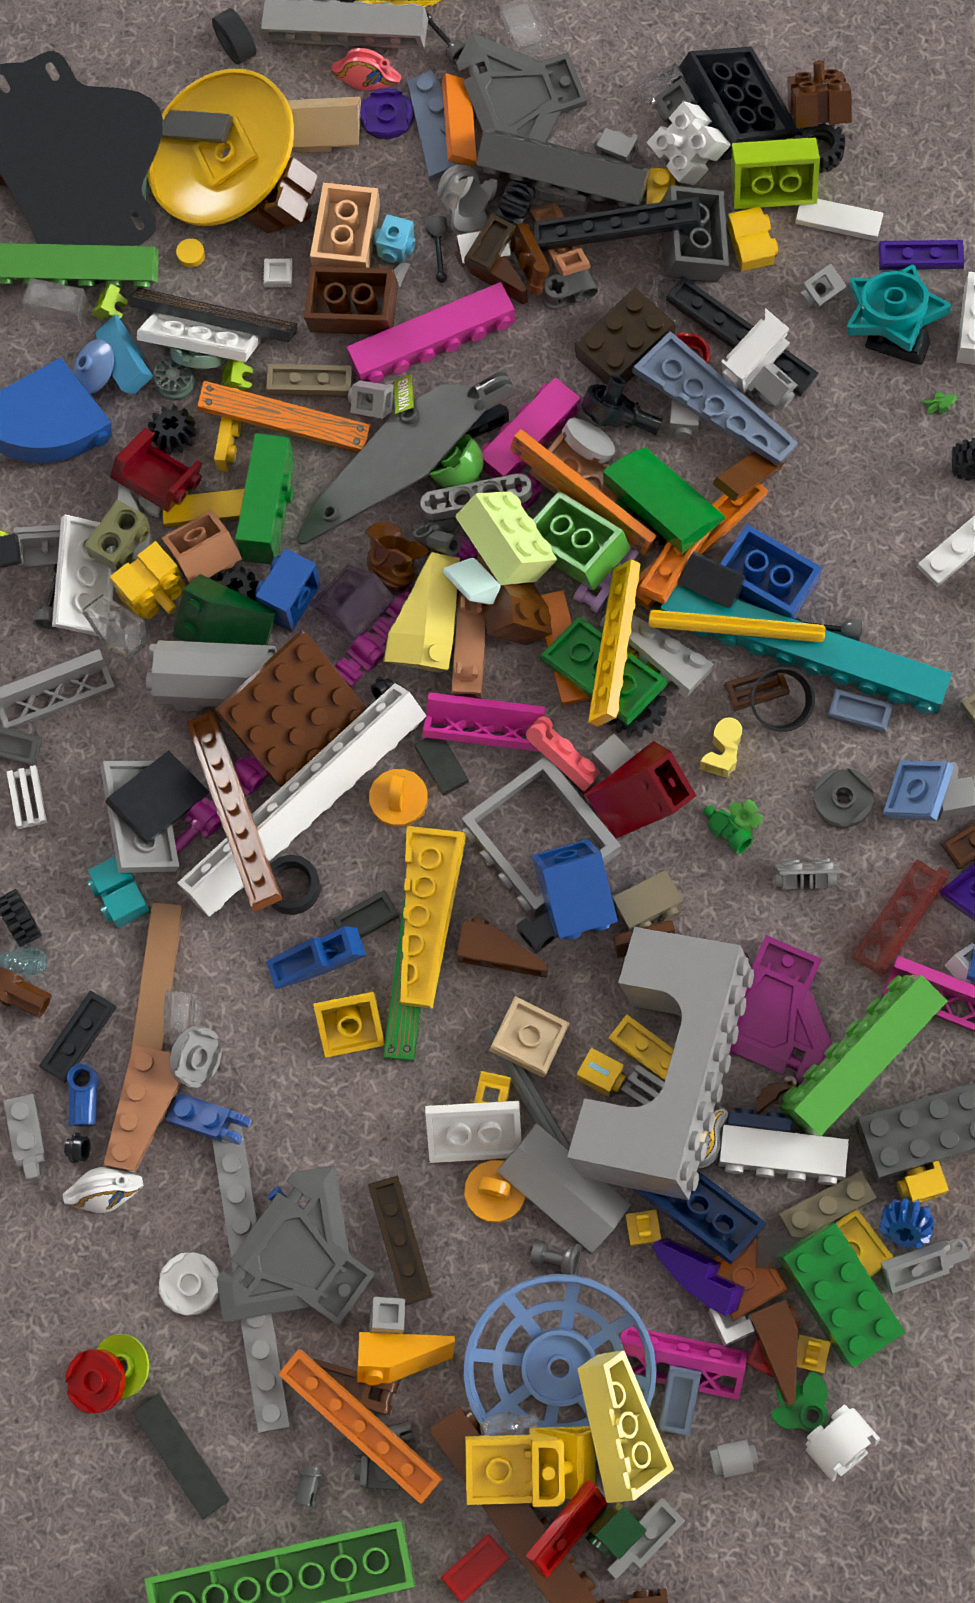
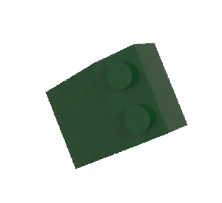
[173,574,276,646]

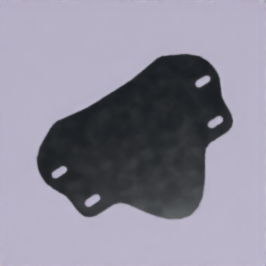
[0,51,163,284]

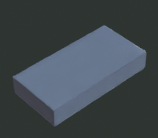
[827,689,893,733]
[658,1365,701,1436]

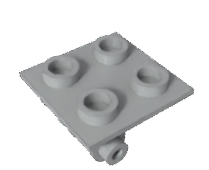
[774,858,841,890]

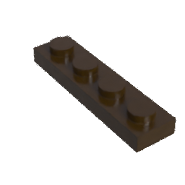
[368,1175,433,1306]

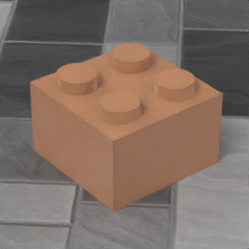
[161,510,242,584]

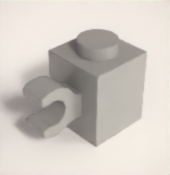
[939,762,975,819]

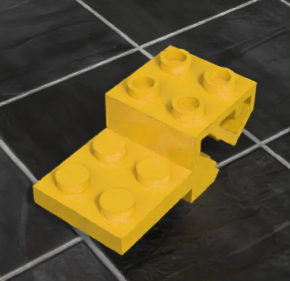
[465,1426,596,1507]

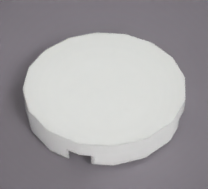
[159,1252,220,1316]

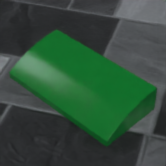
[603,447,725,554]

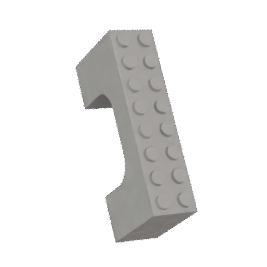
[567,927,754,1200]

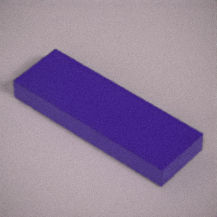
[878,240,964,270]

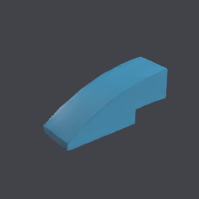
[95,314,154,395]

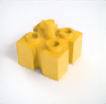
[110,541,185,622]

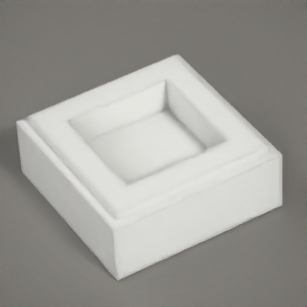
[263,258,293,287]

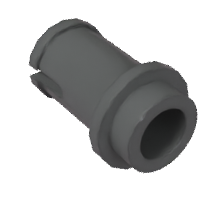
[295,1464,323,1507]

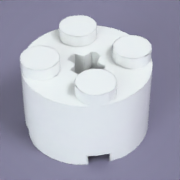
[805,1405,880,1482]

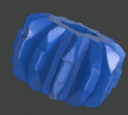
[879,1197,935,1251]

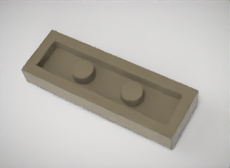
[266,364,353,396]
[779,1171,877,1243]

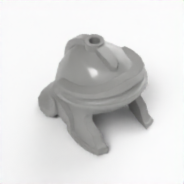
[437,165,497,233]

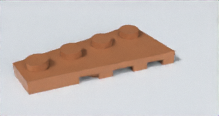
[103,1045,181,1173]

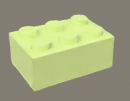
[455,492,558,585]

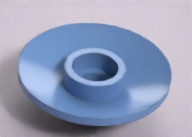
[73,339,115,394]

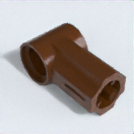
[0,967,52,1018]

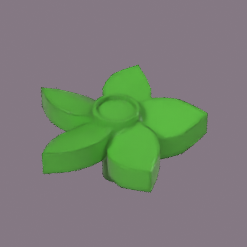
[922,391,957,414]

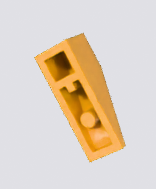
[357,1332,455,1385]

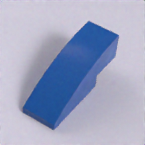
[266,926,366,989]

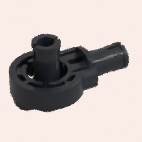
[581,375,663,436]

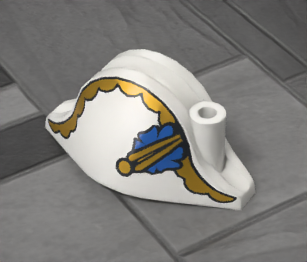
[62,1167,144,1213]

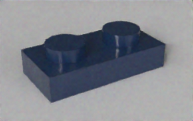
[727,1108,792,1132]

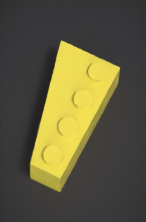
[577,1350,674,1503]

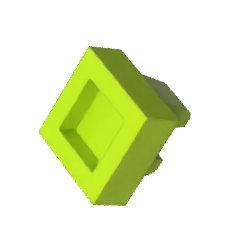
[91,283,128,320]
[221,359,253,391]

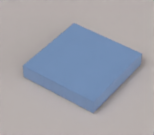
[883,760,954,821]

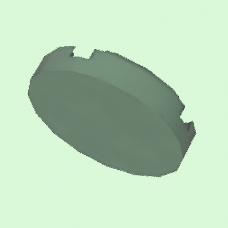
[170,347,226,369]

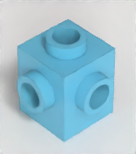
[373,214,416,263]

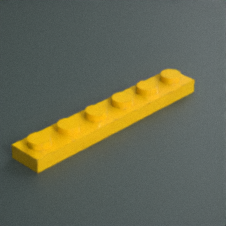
[588,559,640,727]

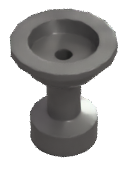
[530,1240,582,1275]

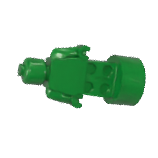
[703,805,754,854]

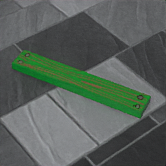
[383,891,421,1062]

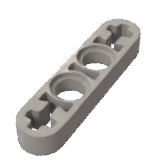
[420,474,532,520]

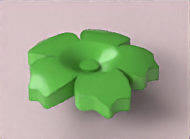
[728,799,763,834]

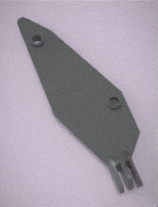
[297,369,517,544]

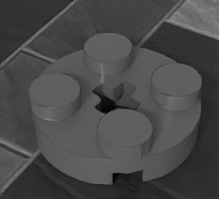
[813,768,873,829]

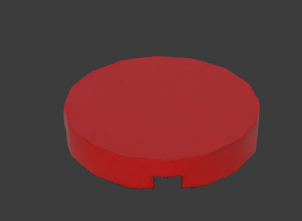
[65,1349,126,1413]

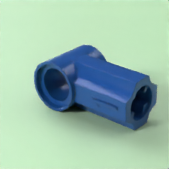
[67,1064,100,1127]

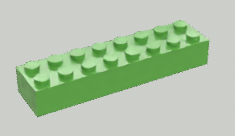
[144,1521,417,1603]

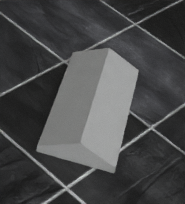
[496,1123,631,1253]

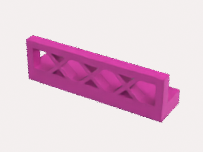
[422,692,546,752]
[882,956,975,1032]
[619,1326,748,1400]

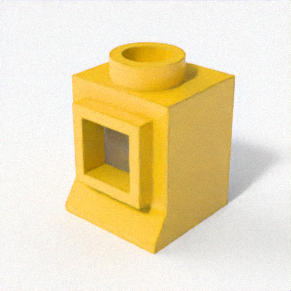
[474,1071,512,1103]

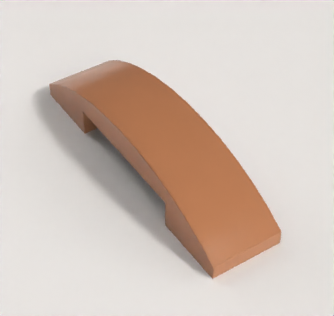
[530,202,591,276]

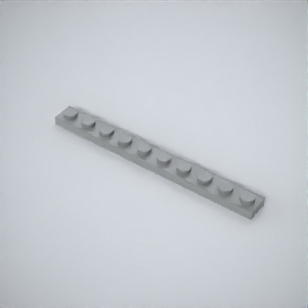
[212,1123,291,1434]

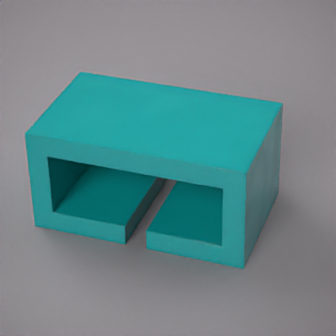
[87,856,150,928]

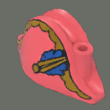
[331,48,401,91]

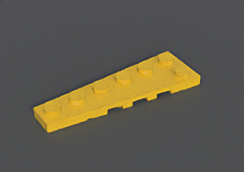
[400,826,466,1009]

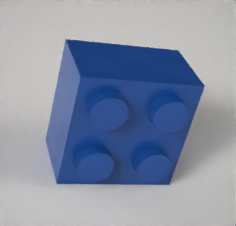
[255,548,321,632]

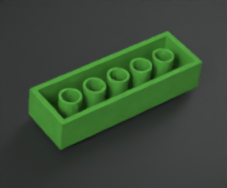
[779,975,948,1137]

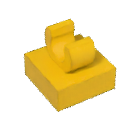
[625,1209,661,1247]
[797,1334,831,1374]

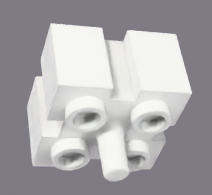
[647,101,731,185]

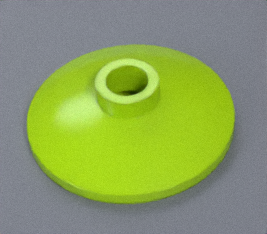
[96,1334,149,1399]

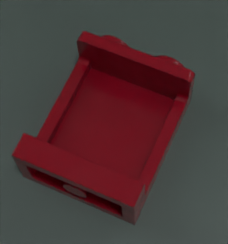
[110,428,202,512]

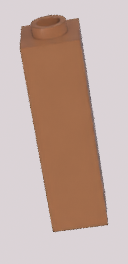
[452,593,487,699]

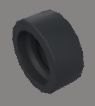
[212,8,257,65]
[270,854,321,915]

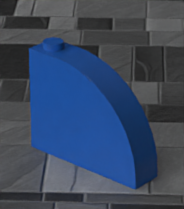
[0,358,112,463]

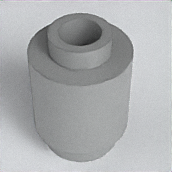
[709,1439,759,1478]

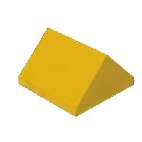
[313,992,385,1058]

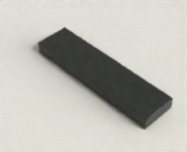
[132,1393,230,1520]

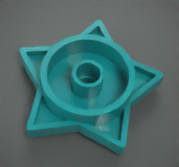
[847,265,951,351]

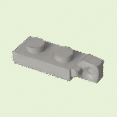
[3,1094,46,1182]
[881,1238,970,1293]
[606,1498,685,1580]

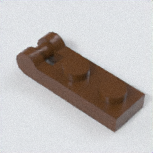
[510,223,550,295]
[313,1358,399,1416]

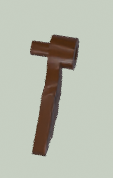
[756,1076,799,1114]

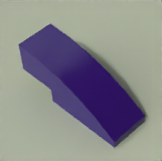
[652,1238,745,1316]

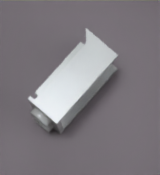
[721,308,790,394]

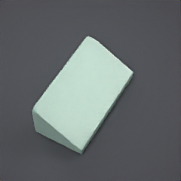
[442,558,500,604]

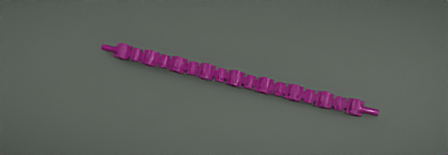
[175,471,544,854]

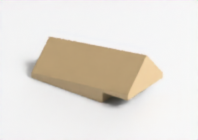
[287,97,361,152]

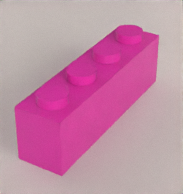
[481,377,581,487]

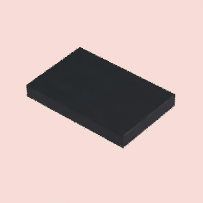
[105,751,210,845]

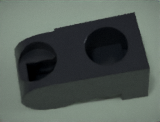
[517,911,558,954]

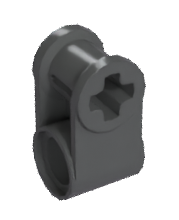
[542,269,598,310]

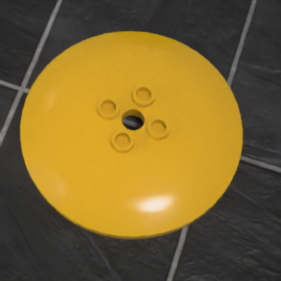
[147,69,294,226]

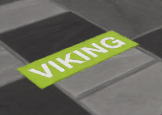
[394,374,414,414]

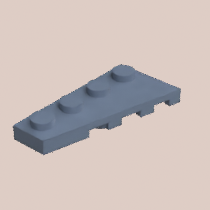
[407,70,478,181]

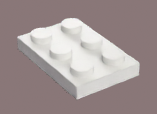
[425,1101,522,1163]

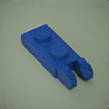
[166,1093,251,1145]

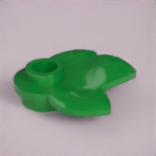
[771,1371,828,1433]

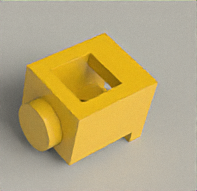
[897,1161,949,1203]

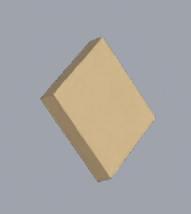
[489,996,570,1078]

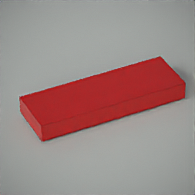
[526,1480,608,1579]

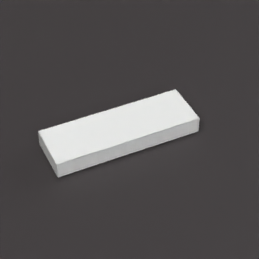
[795,199,883,241]

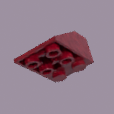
[584,741,697,839]

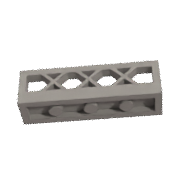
[0,649,116,729]

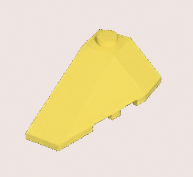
[384,552,460,672]

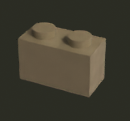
[612,870,683,932]

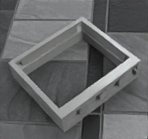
[461,756,621,917]

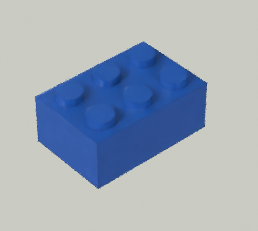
[720,524,822,619]

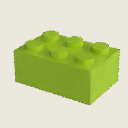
[731,138,820,209]

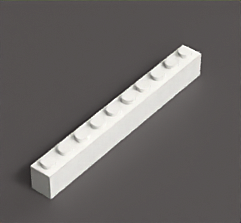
[177,683,426,917]

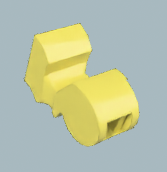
[699,717,742,778]

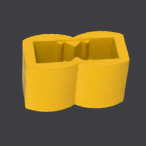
[727,206,778,272]

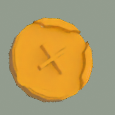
[369,769,428,828]
[464,1160,526,1223]

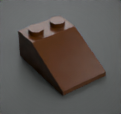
[477,552,552,645]

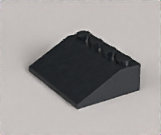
[679,46,799,160]

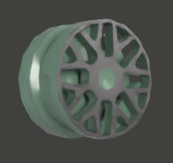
[153,356,195,401]

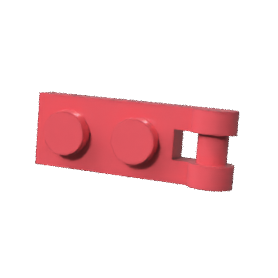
[526,716,600,792]

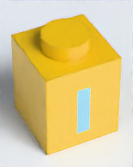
[576,1048,626,1097]

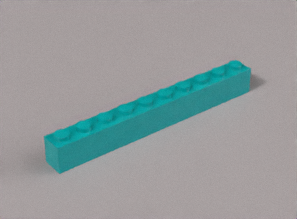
[661,581,952,714]

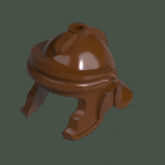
[365,522,430,590]

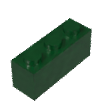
[585,1502,647,1560]

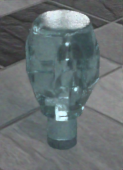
[0,947,47,975]

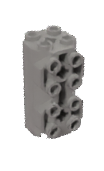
[146,640,277,712]

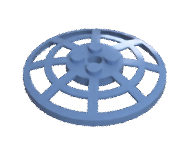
[464,1274,656,1461]

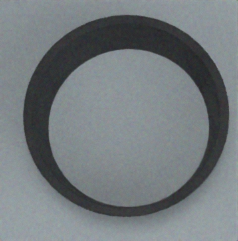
[750,667,815,732]

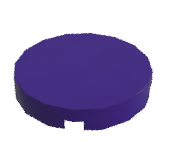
[360,88,414,140]

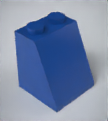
[531,839,618,940]

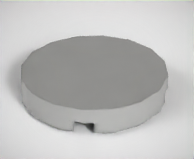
[562,418,615,463]
[169,1026,222,1088]

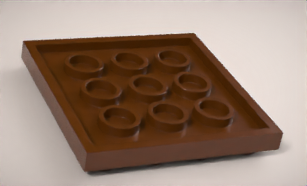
[214,630,367,788]

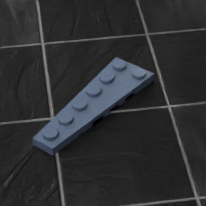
[632,331,798,466]

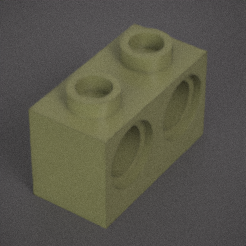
[84,499,150,572]

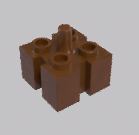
[787,60,852,128]
[243,157,318,233]

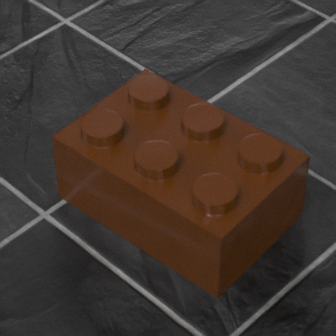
[304,266,398,335]

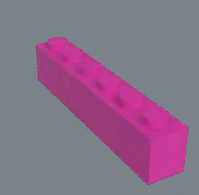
[347,282,515,383]

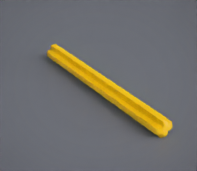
[649,610,825,642]

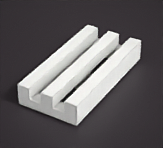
[7,765,47,829]

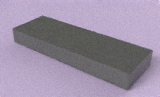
[160,109,233,144]

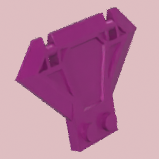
[681,935,832,1083]

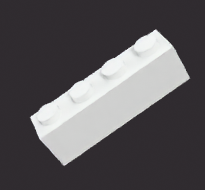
[718,1125,849,1185]

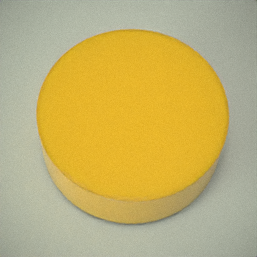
[176,238,205,268]

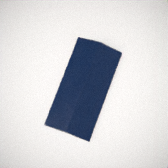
[631,1170,767,1265]

